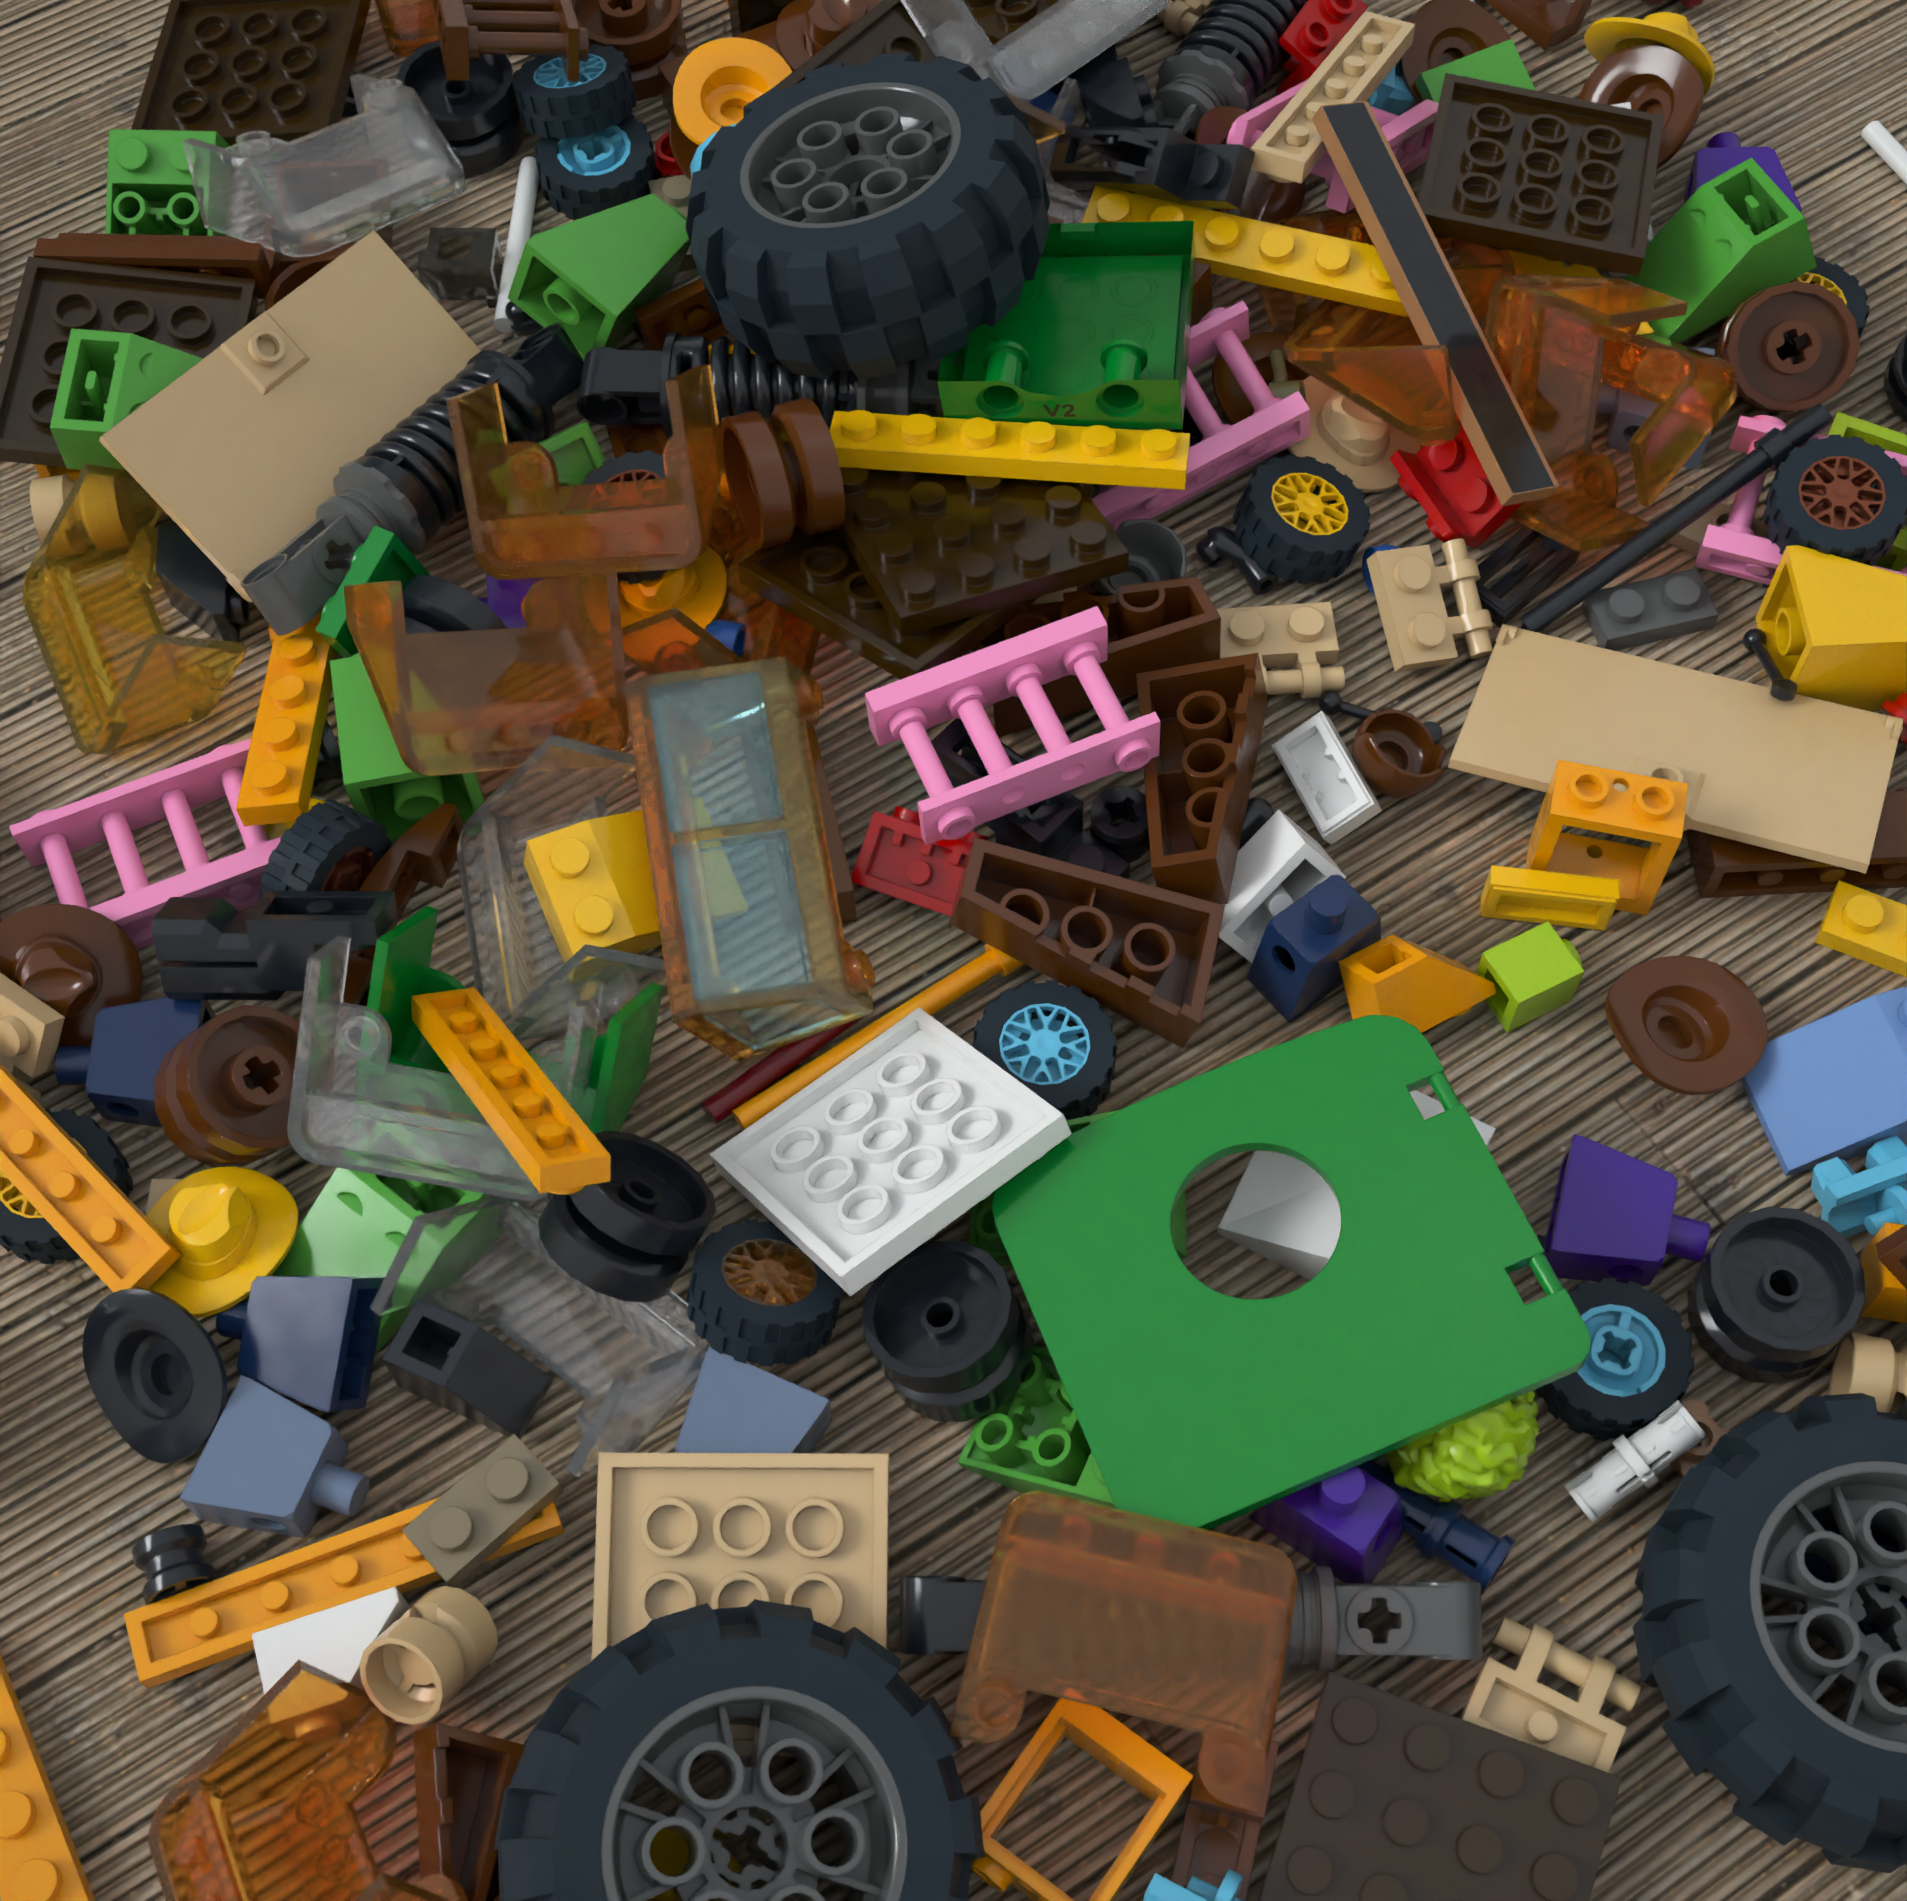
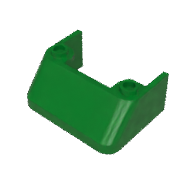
[355,906,664,1178]

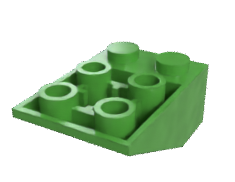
[105,129,236,236]
[1612,157,1817,348]
[50,328,203,474]
[271,1115,499,1354]
[958,1346,1129,1537]

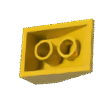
[524,799,747,978]

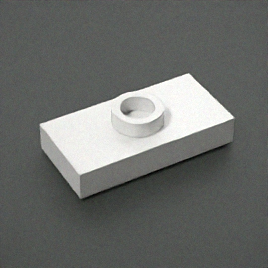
[1271,711,1383,845]

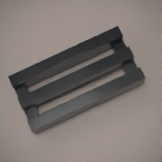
[1476,516,1580,628]

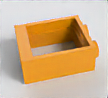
[1525,759,1688,916]
[971,1685,1193,1901]

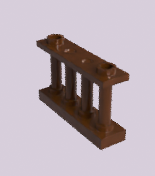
[430,0,589,82]

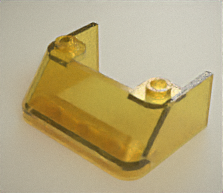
[23,464,247,755]

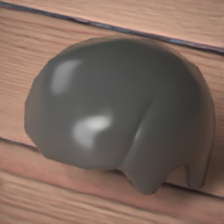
[1094,519,1187,596]

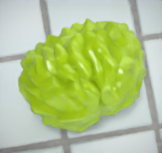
[1386,1391,1539,1502]

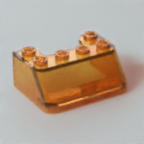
[149,1660,468,1901]

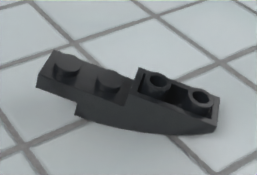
[1067,41,1161,128]

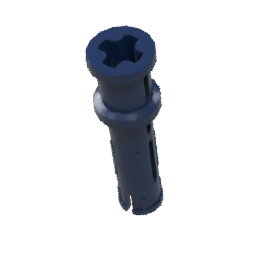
[1357,1460,1516,1595]

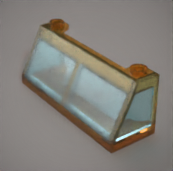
[624,657,875,1062]

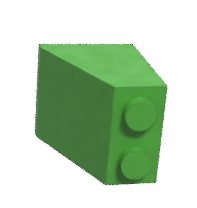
[507,193,691,360]
[330,650,492,846]

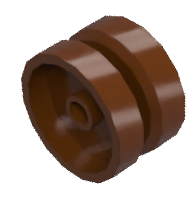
[571,0,688,101]
[1716,281,1860,412]
[720,398,845,549]
[154,1005,329,1167]

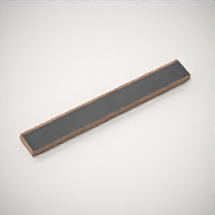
[1312,101,1559,506]

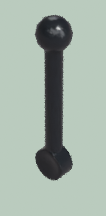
[1743,628,1798,701]
[1319,691,1442,745]

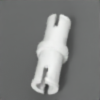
[1564,1400,1708,1523]

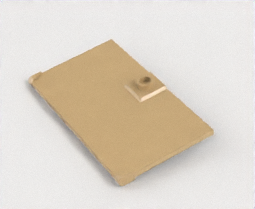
[99,230,481,602]
[1448,624,1904,874]

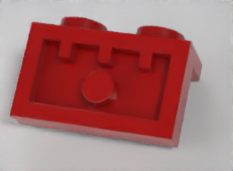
[1275,0,1368,95]
[1389,413,1524,549]
[851,806,988,917]

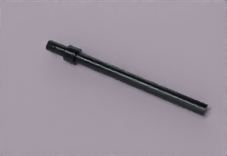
[1519,403,1833,633]

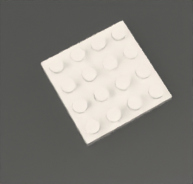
[710,1008,1071,1296]

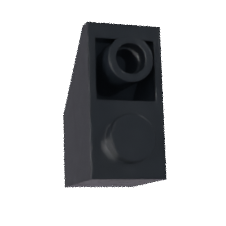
[155,522,249,649]
[382,1298,553,1440]

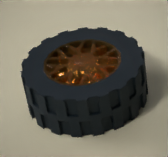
[686,1219,843,1367]

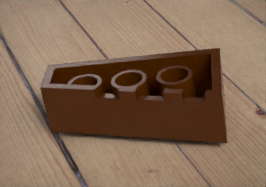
[961,576,1221,737]
[1136,652,1269,904]
[949,837,1225,1048]

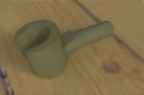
[1268,349,1306,402]

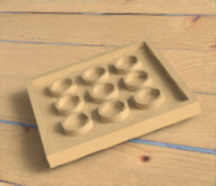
[592,1452,889,1756]

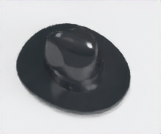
[82,1288,227,1463]

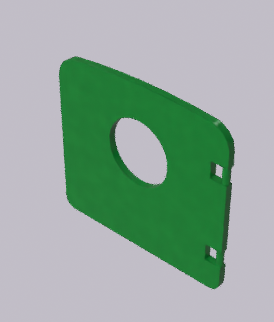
[992,1015,1591,1550]

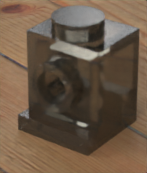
[418,228,504,308]

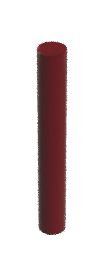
[701,992,870,1125]

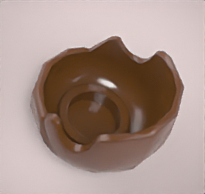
[1352,708,1446,798]

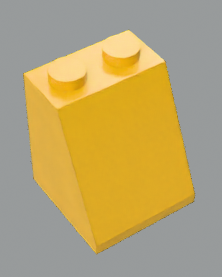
[1755,545,1907,711]

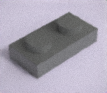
[1581,568,1719,651]

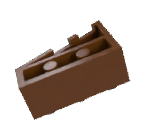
[413,1722,526,1901]

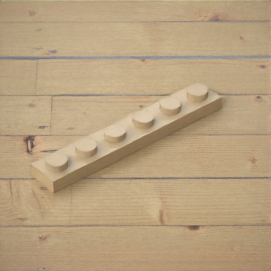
[1251,11,1416,184]

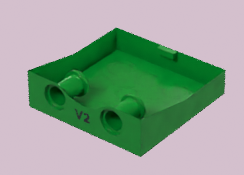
[937,221,1196,430]

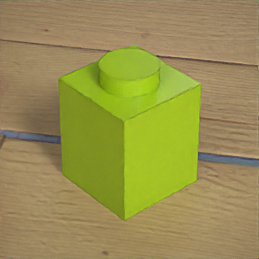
[1476,921,1584,1033]

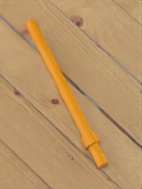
[732,944,1025,1131]

